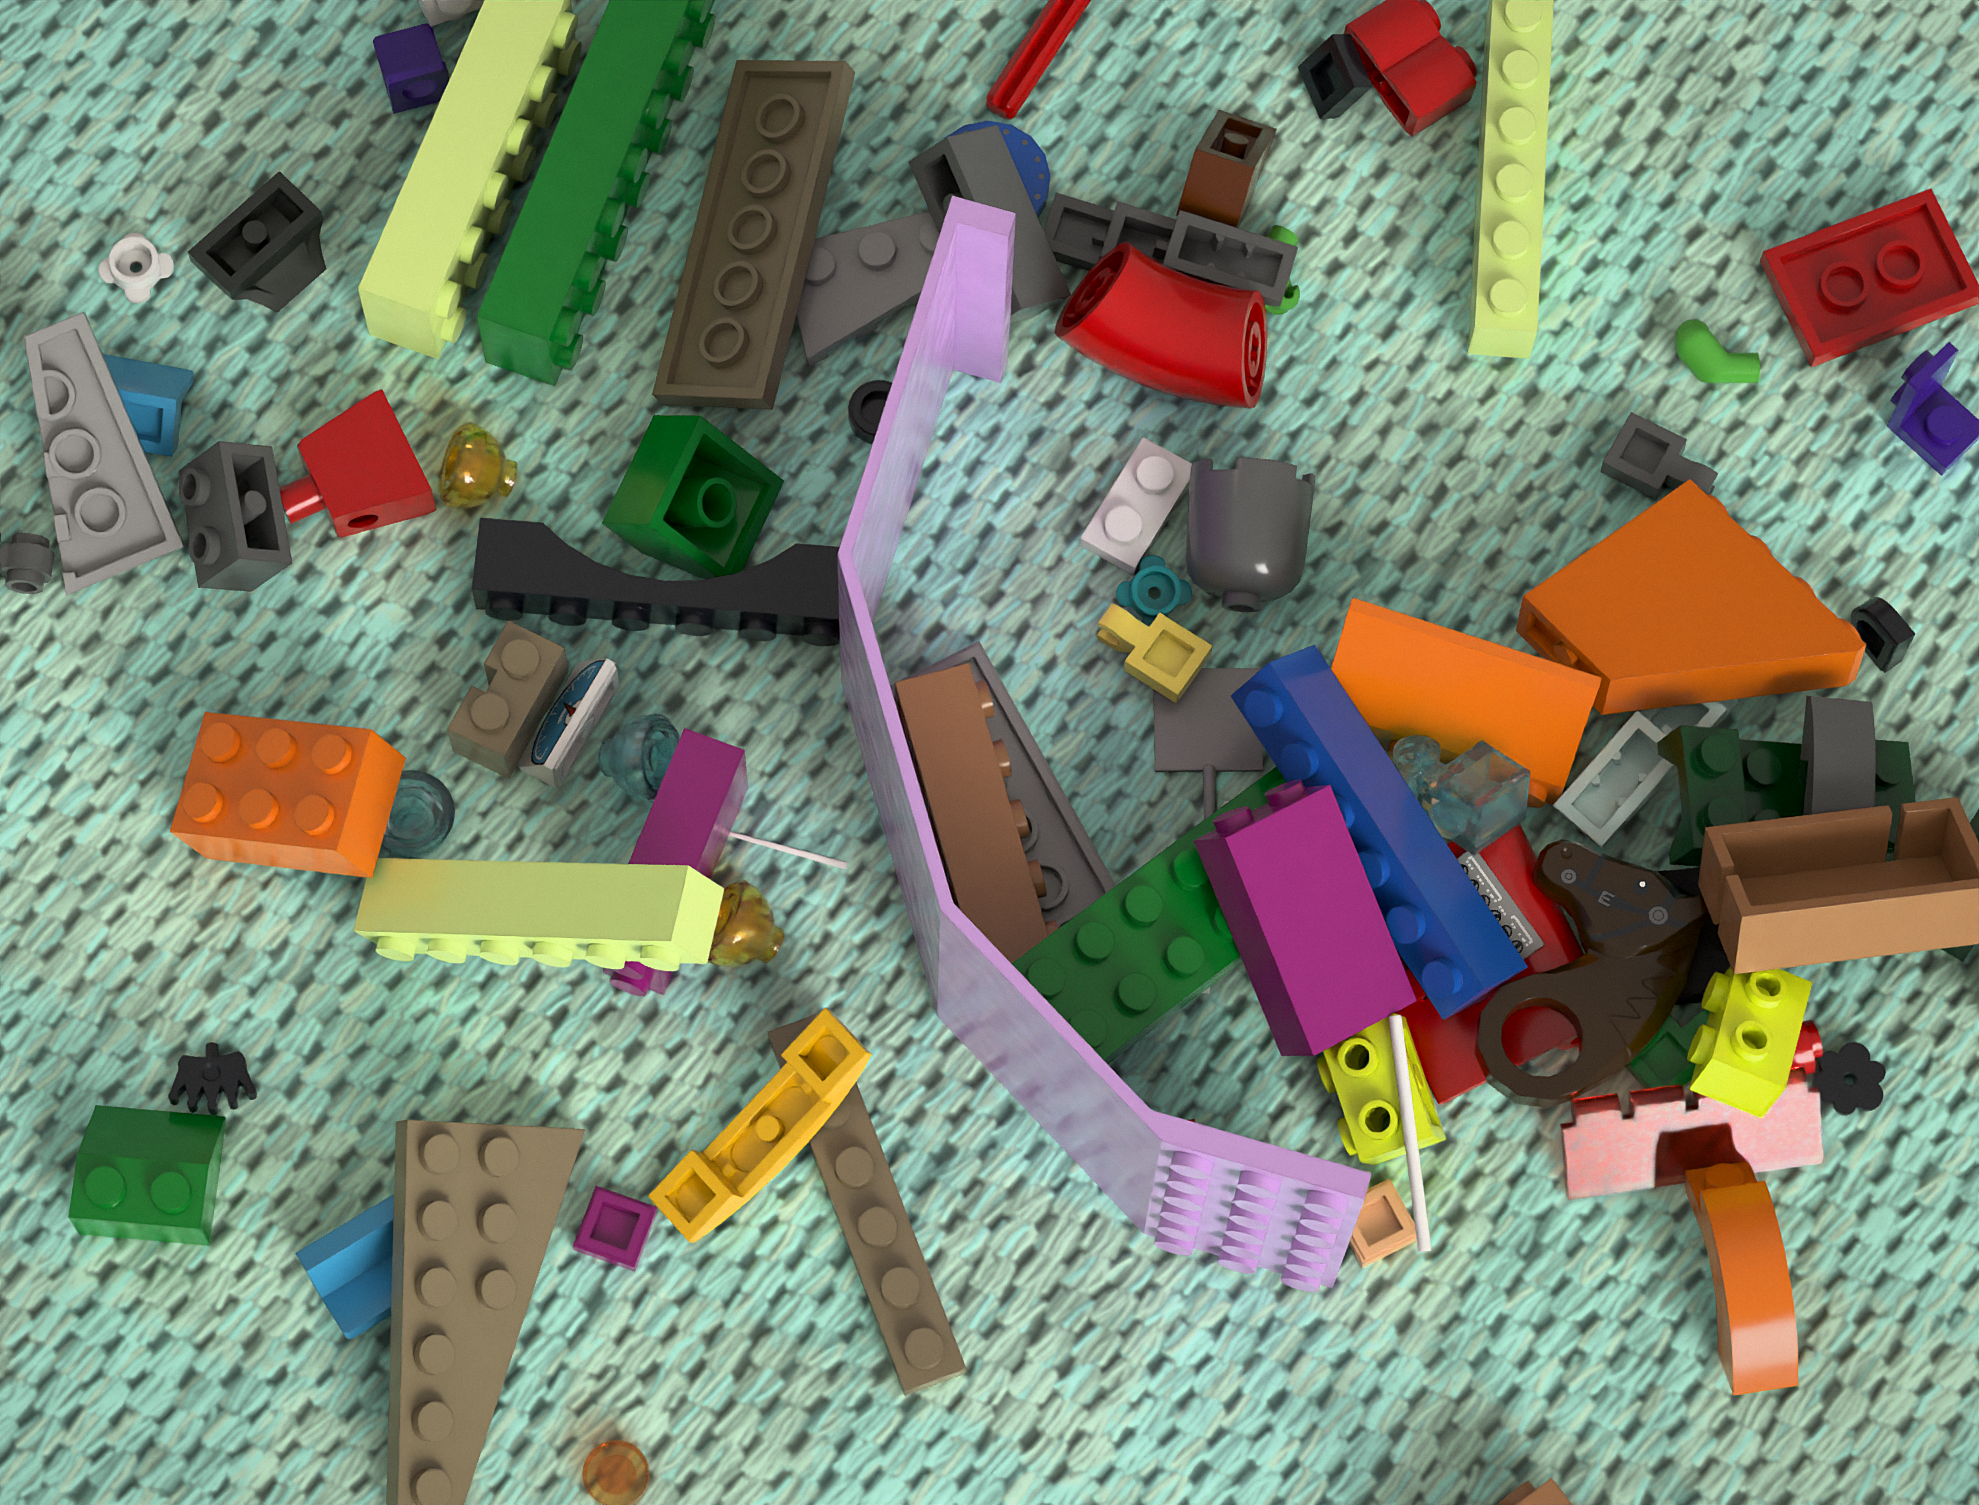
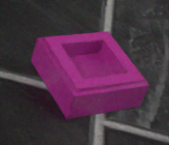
[573,1186,658,1272]

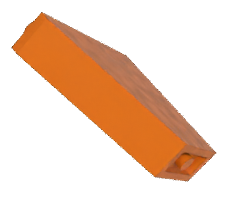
[1516,479,1867,715]

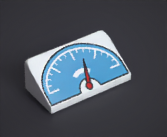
[518,658,620,788]

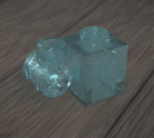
[1392,735,1530,856]

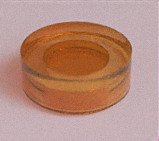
[582,1440,650,1505]

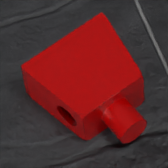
[279,389,436,538]

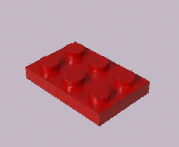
[1760,188,1979,367]

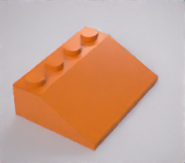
[1331,597,1602,808]

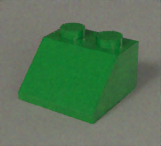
[602,415,784,579]
[68,1105,226,1246]

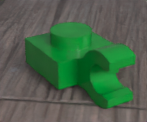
[1626,1009,1710,1108]

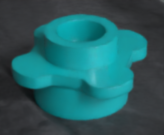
[1116,555,1192,627]

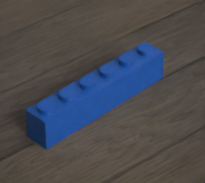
[1231,645,1528,1020]

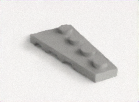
[24,312,185,595]

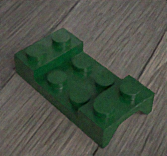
[1657,725,1916,867]

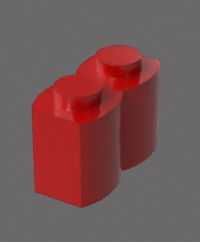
[1343,0,1477,137]

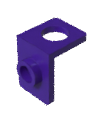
[373,23,449,114]

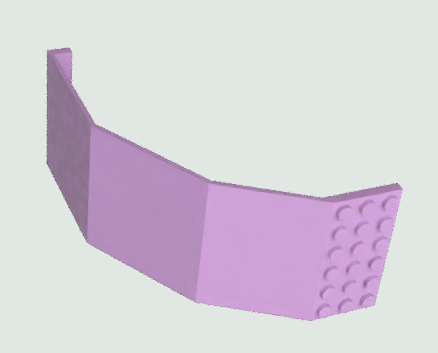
[837,196,1372,1292]

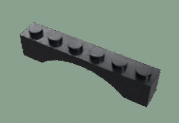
[472,518,840,646]

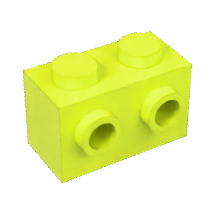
[1687,966,1812,1118]
[1317,1013,1446,1165]

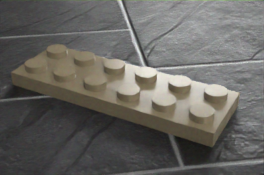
[652,60,855,410]

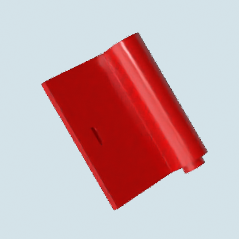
[1395,810,1584,1105]

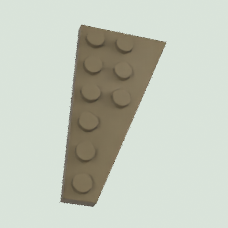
[386,1120,585,1505]

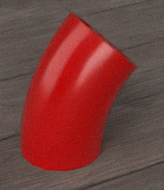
[1054,242,1268,409]

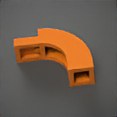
[1685,1161,1798,1395]

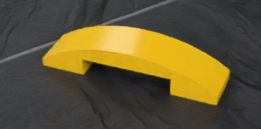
[648,1008,872,1243]

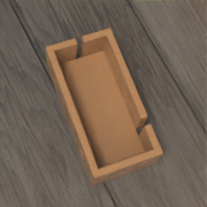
[1698,797,1979,974]

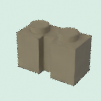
[447,620,569,779]

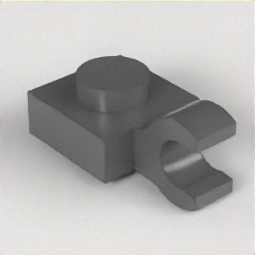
[1601,412,1718,500]

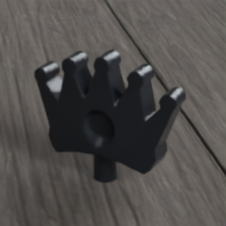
[168,1042,257,1115]

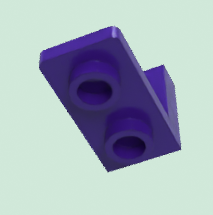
[1887,342,1979,476]

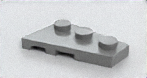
[796,211,940,367]

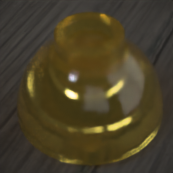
[438,422,517,509]
[708,880,784,967]

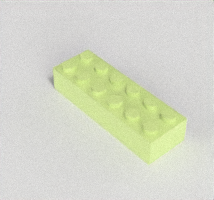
[358,0,582,359]

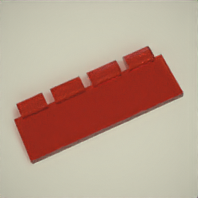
[1560,1066,1824,1200]

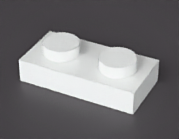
[1080,437,1192,575]

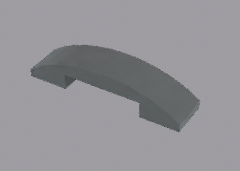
[1800,696,1876,815]

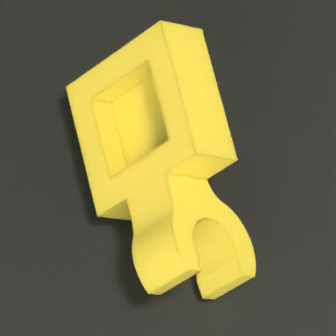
[1097,603,1213,704]

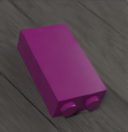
[602,728,748,996]
[1193,779,1417,1056]

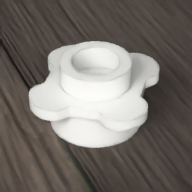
[98,233,174,304]

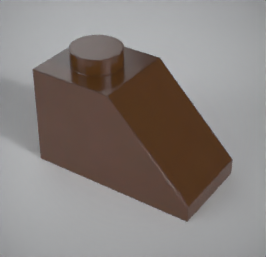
[1176,110,1277,228]

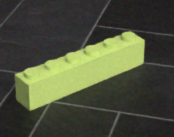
[1468,0,1554,359]
[353,858,724,971]

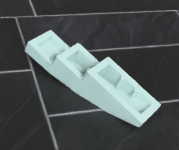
[1553,698,1743,849]

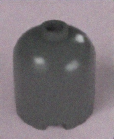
[1186,457,1315,612]

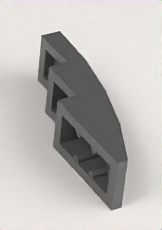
[1044,192,1298,307]

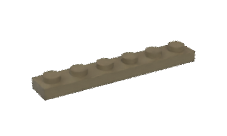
[768,1012,967,1396]

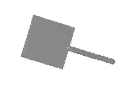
[1153,668,1263,820]

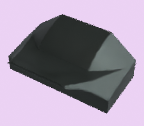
[188,171,327,313]

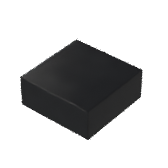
[1298,34,1373,119]

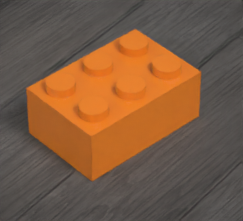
[170,712,406,878]

